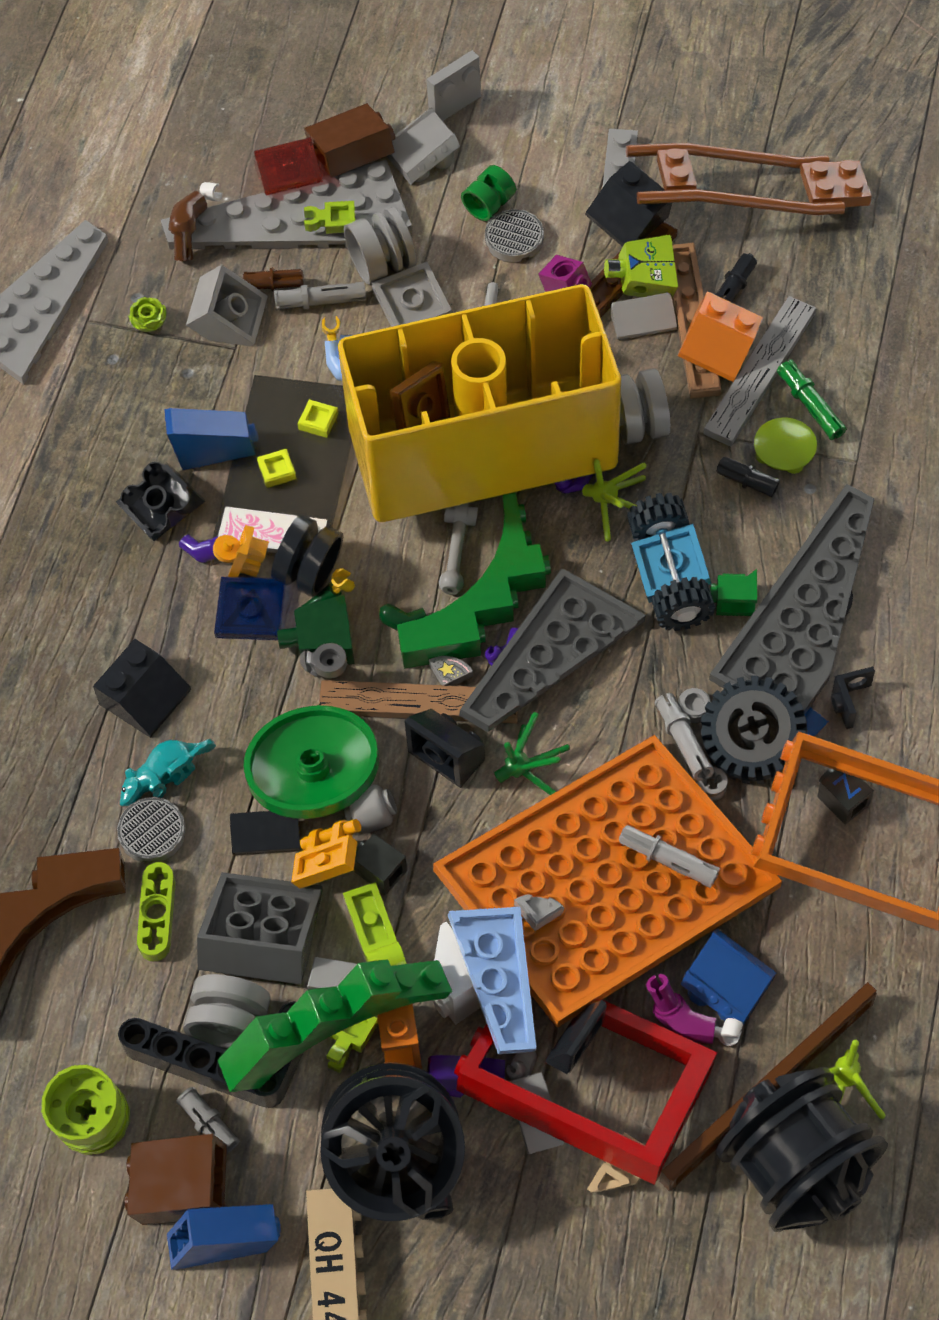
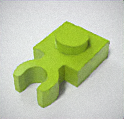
[304,201,355,234]

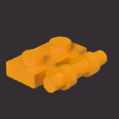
[291,819,361,889]

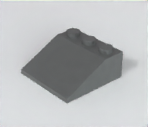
[197,872,323,984]

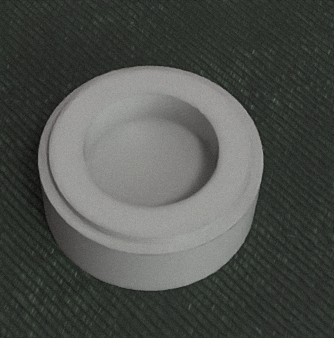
[678,688,711,723]

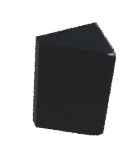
[230,811,301,855]
[546,1000,607,1074]

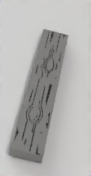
[703,296,816,447]

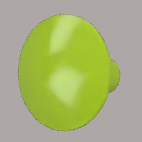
[754,417,817,474]

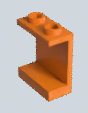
[377,1004,422,1069]

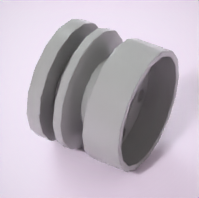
[344,207,417,285]

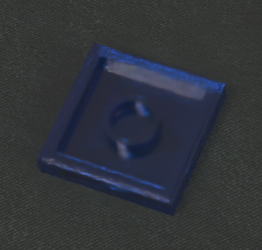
[214,577,286,640]

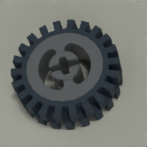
[701,676,808,784]

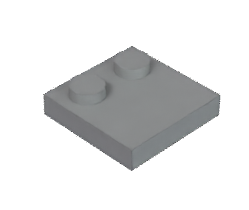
[427,50,481,121]
[372,262,452,327]

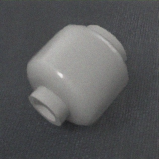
[344,784,397,834]

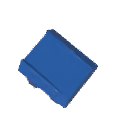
[681,929,777,1026]

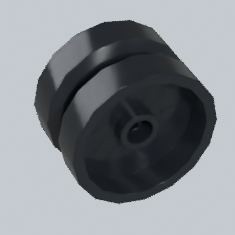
[271,514,344,597]

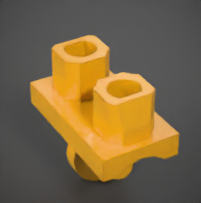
[213,525,269,581]

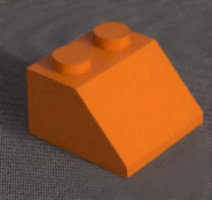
[678,291,763,382]

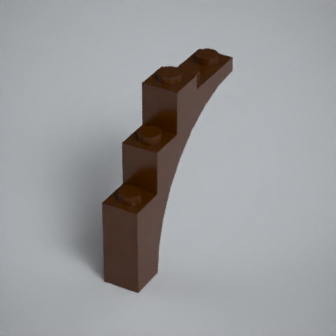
[0,848,126,989]

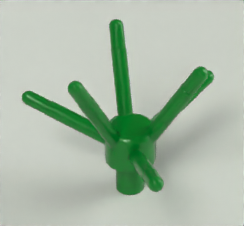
[494,712,570,795]

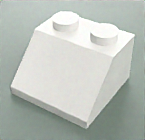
[433,922,481,1025]

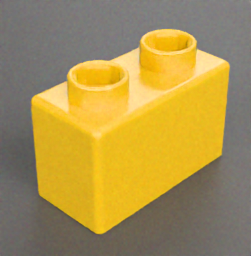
[338,284,621,522]

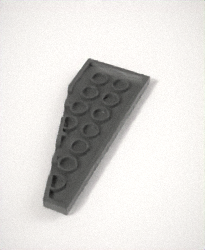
[709,484,875,717]

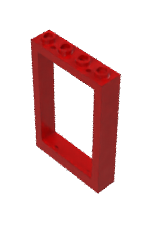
[454,1000,718,1185]

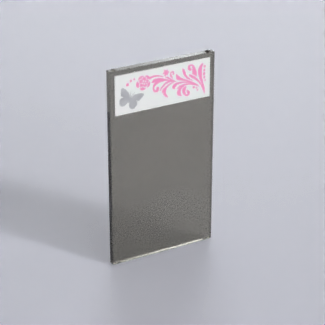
[213,375,352,556]

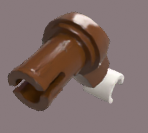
[168,182,223,261]

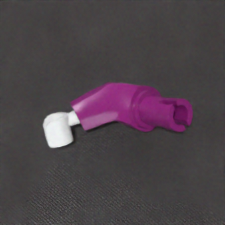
[646,974,743,1046]

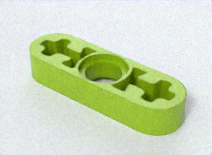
[137,862,176,962]

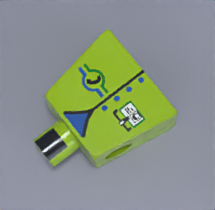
[604,235,678,297]

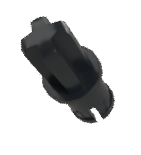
[715,253,757,303]
[716,457,780,498]

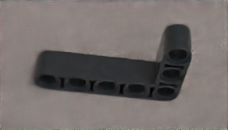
[118,1001,304,1108]

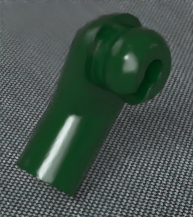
[379,604,427,631]

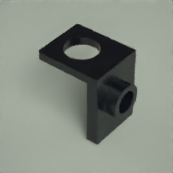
[831,666,875,729]

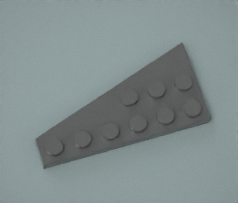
[459,568,646,732]

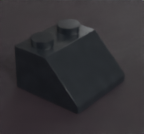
[585,161,672,247]
[93,638,191,738]
[404,708,485,788]

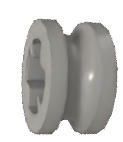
[697,767,728,801]

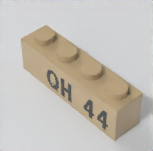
[306,1188,368,1320]

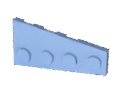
[448,907,537,1054]

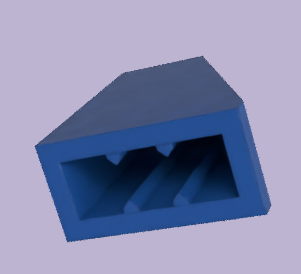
[164,408,259,470]
[167,1204,281,1270]

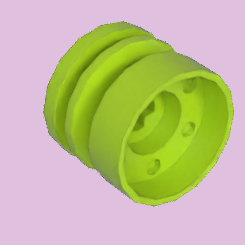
[41,1065,130,1155]

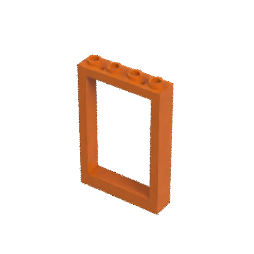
[751,731,939,931]

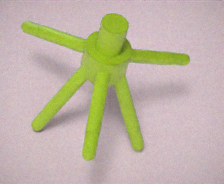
[582,459,646,542]
[830,1040,886,1119]

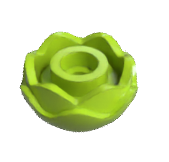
[128,297,166,332]

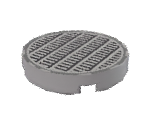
[484,209,544,263]
[117,797,186,863]

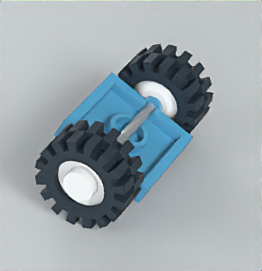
[627,493,715,631]

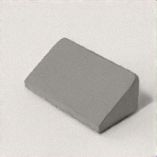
[611,293,677,340]

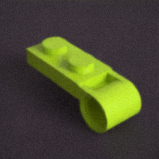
[343,882,407,966]

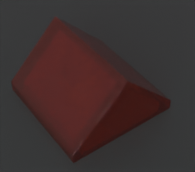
[254,137,323,196]

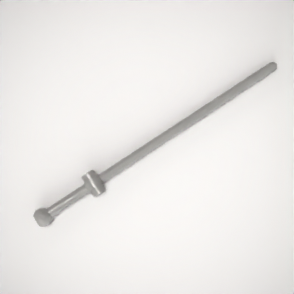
[439,282,499,595]

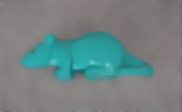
[120,739,216,806]

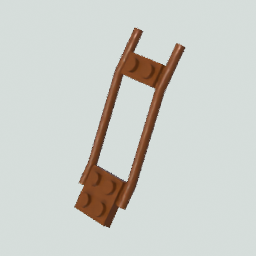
[626,143,872,215]

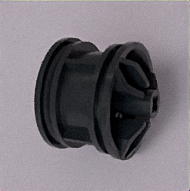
[320,1062,465,1221]
[716,1067,888,1232]

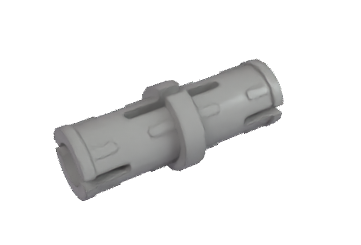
[176,1087,240,1154]

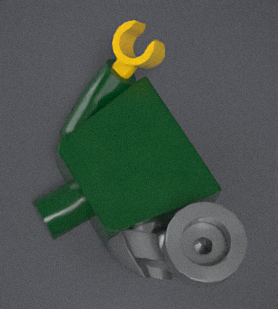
[277,568,355,679]

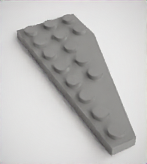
[161,160,412,249]

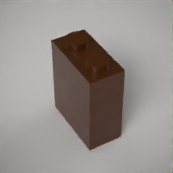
[304,103,395,178]
[124,1134,227,1225]

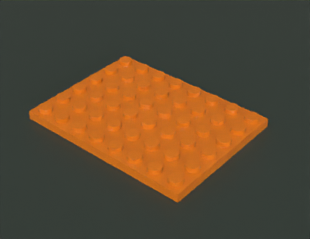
[433,735,782,1028]

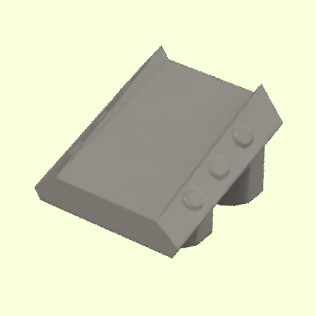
[387,107,460,185]

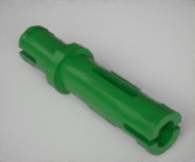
[777,359,847,440]

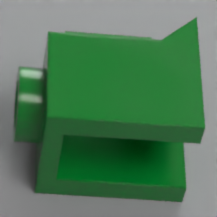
[710,569,757,616]

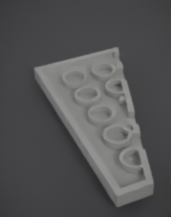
[0,220,108,385]

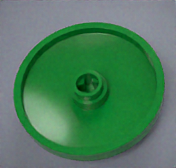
[244,705,379,819]

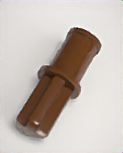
[243,267,304,292]

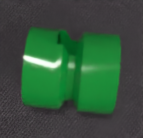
[461,165,517,221]

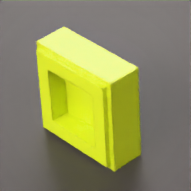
[297,399,339,438]
[257,448,297,488]

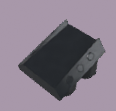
[116,462,206,541]

